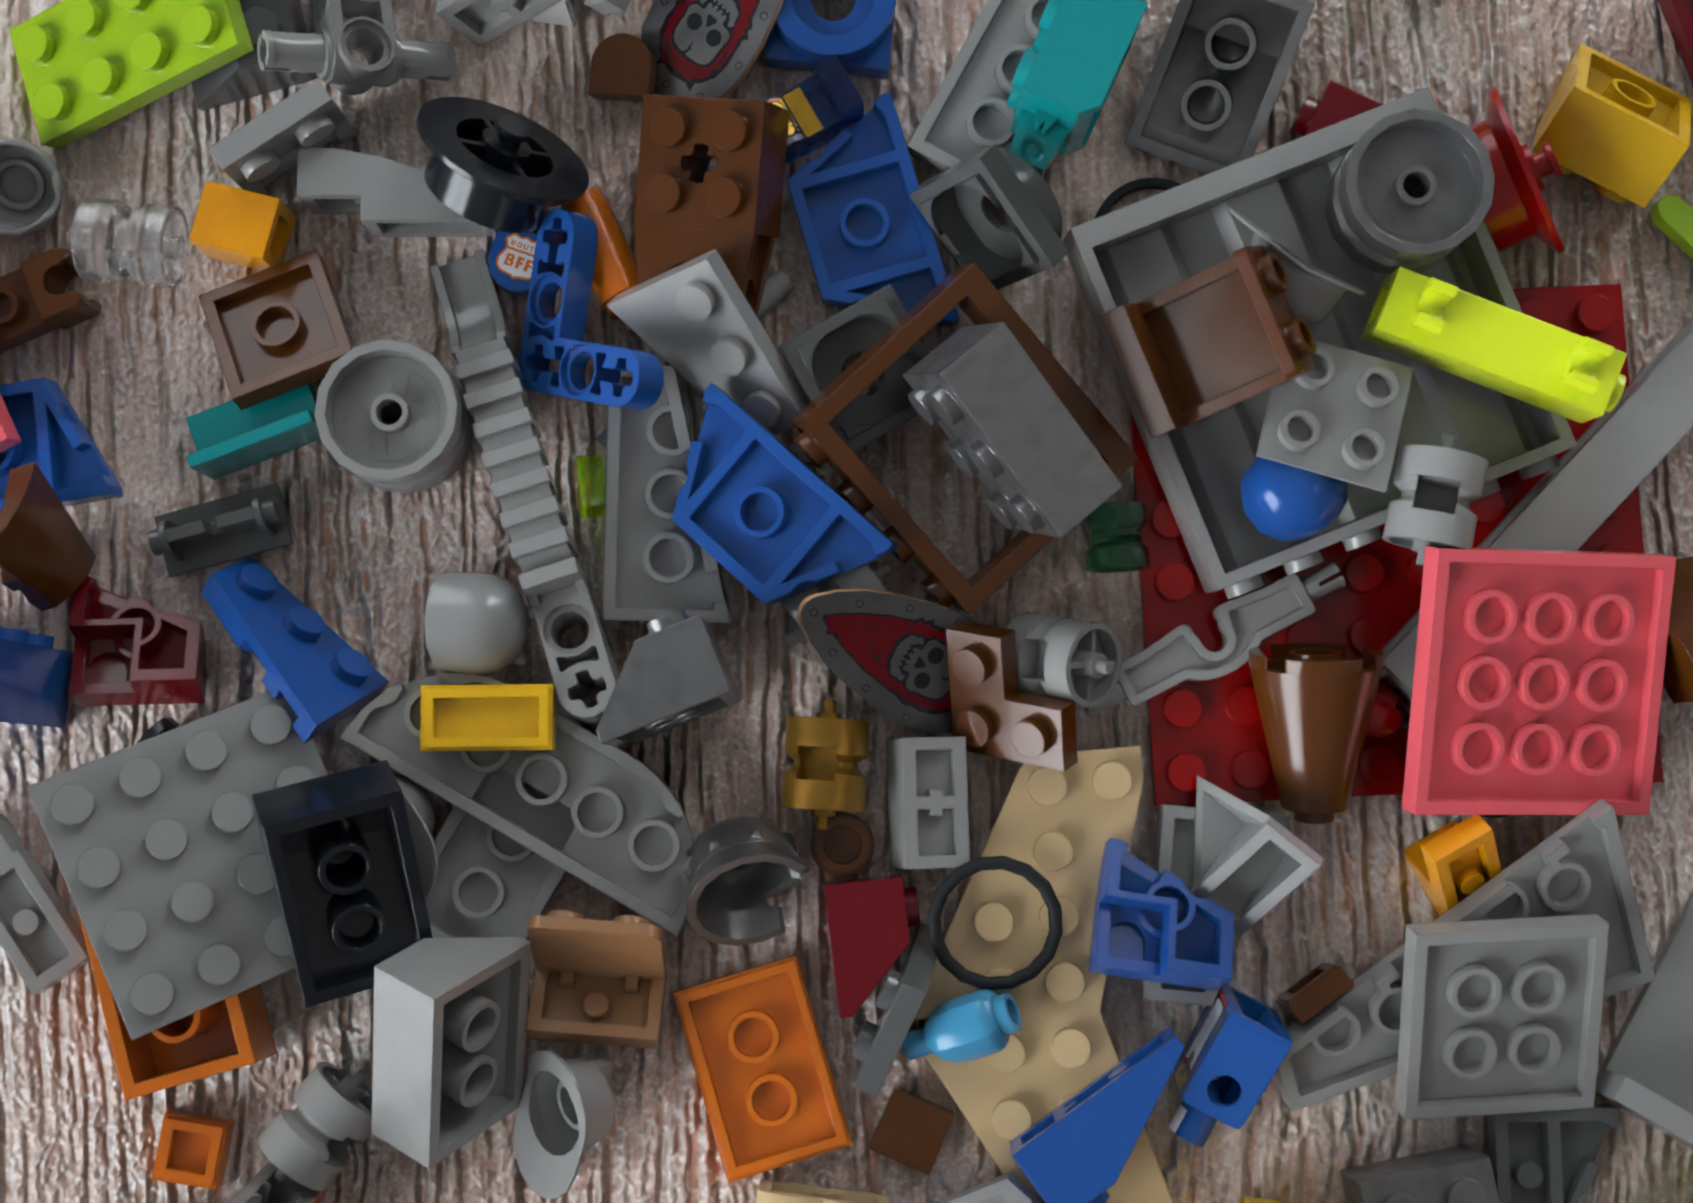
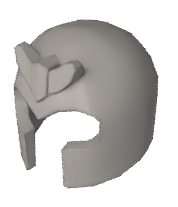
[424,572,533,677]

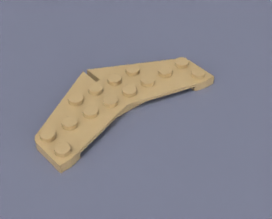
[909,745,1173,1203]

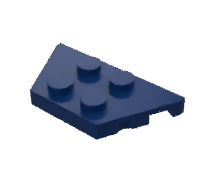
[787,92,960,327]
[0,377,123,510]
[672,383,898,605]

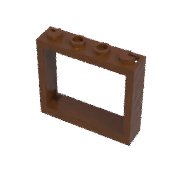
[790,263,1139,615]

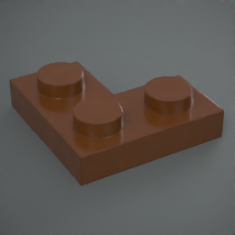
[946,621,1078,772]

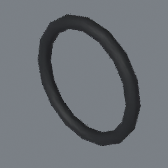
[927,856,1063,990]

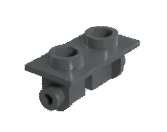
[148,483,294,578]

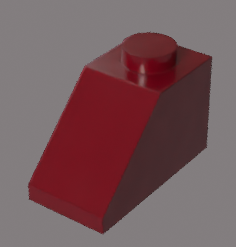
[824,874,921,1018]

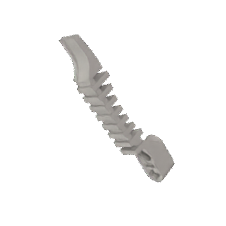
[429,250,620,731]

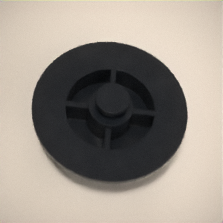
[416,97,589,233]

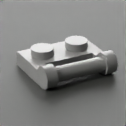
[208,78,357,195]

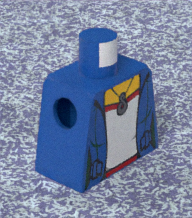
[1169,984,1293,1147]

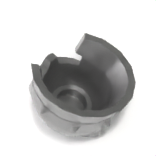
[684,817,807,946]

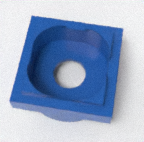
[765,0,896,79]

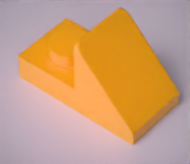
[1404,815,1502,916]

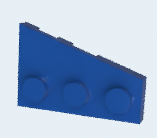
[200,556,389,744]

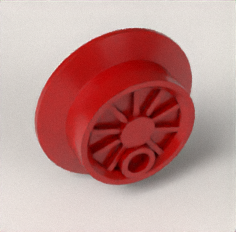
[1470,87,1565,254]

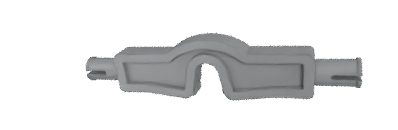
[1085,562,1346,719]

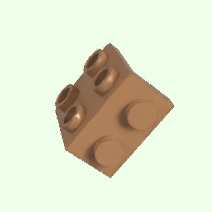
[526,910,667,1049]

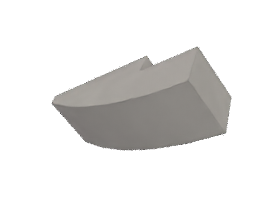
[297,146,497,238]

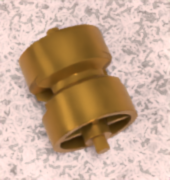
[781,700,870,830]

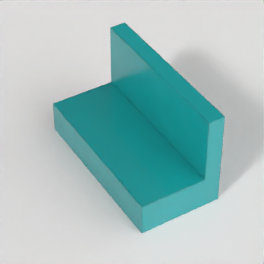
[186,383,321,480]

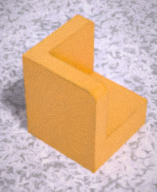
[189,182,296,271]

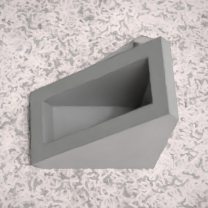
[1191,775,1324,936]

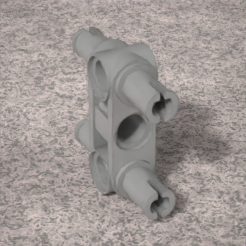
[257,0,456,95]

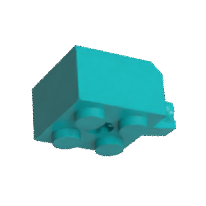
[1006,0,1148,176]

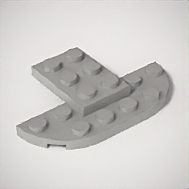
[340,673,694,940]

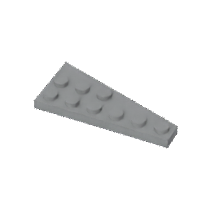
[1275,798,1656,1112]

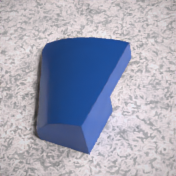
[1089,838,1234,991]

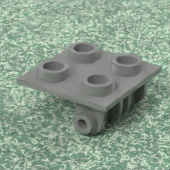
[1256,339,1414,493]

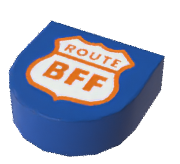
[488,230,537,297]

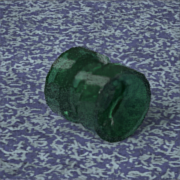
[1083,501,1150,573]

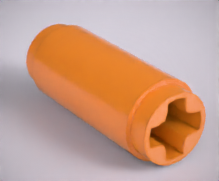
[561,188,638,320]

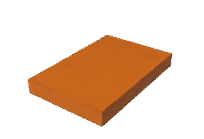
[673,954,853,1183]

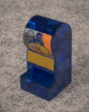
[766,55,864,164]

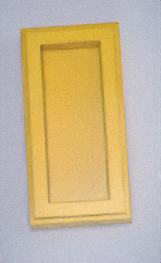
[420,684,556,752]

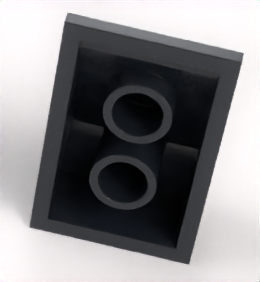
[252,760,433,1008]

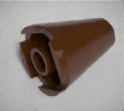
[1249,643,1384,824]

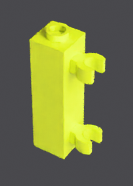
[1361,266,1628,424]

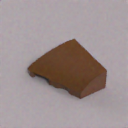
[0,462,96,611]

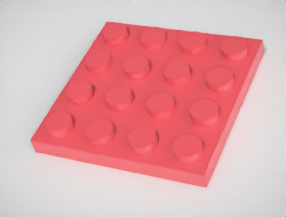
[1401,545,1676,815]

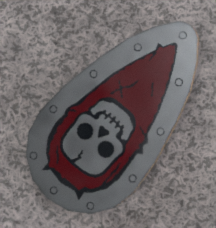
[641,0,784,98]
[798,588,979,735]

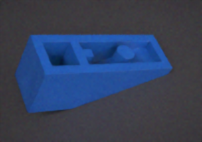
[1009,1027,1185,1203]

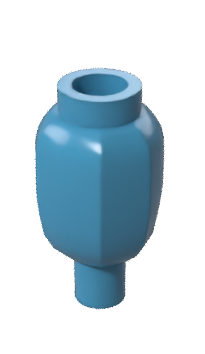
[902,989,1022,1063]

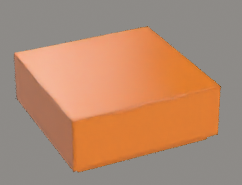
[152,1110,235,1190]

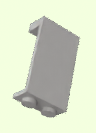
[1595,893,1693,1149]

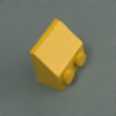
[1532,43,1692,208]

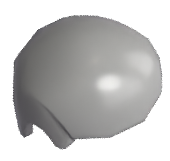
[0,139,64,237]

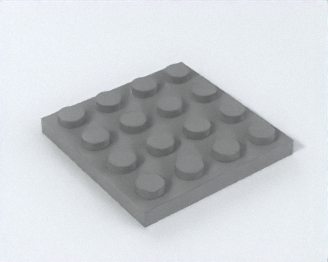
[26,691,328,1040]

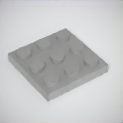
[1395,914,1610,1120]

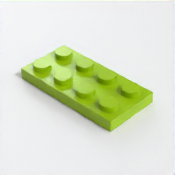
[9,0,254,149]

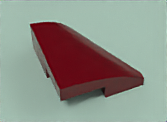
[68,576,206,707]

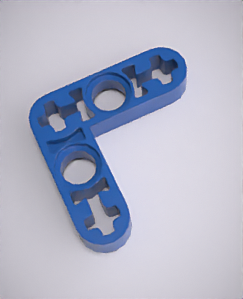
[519,208,664,410]

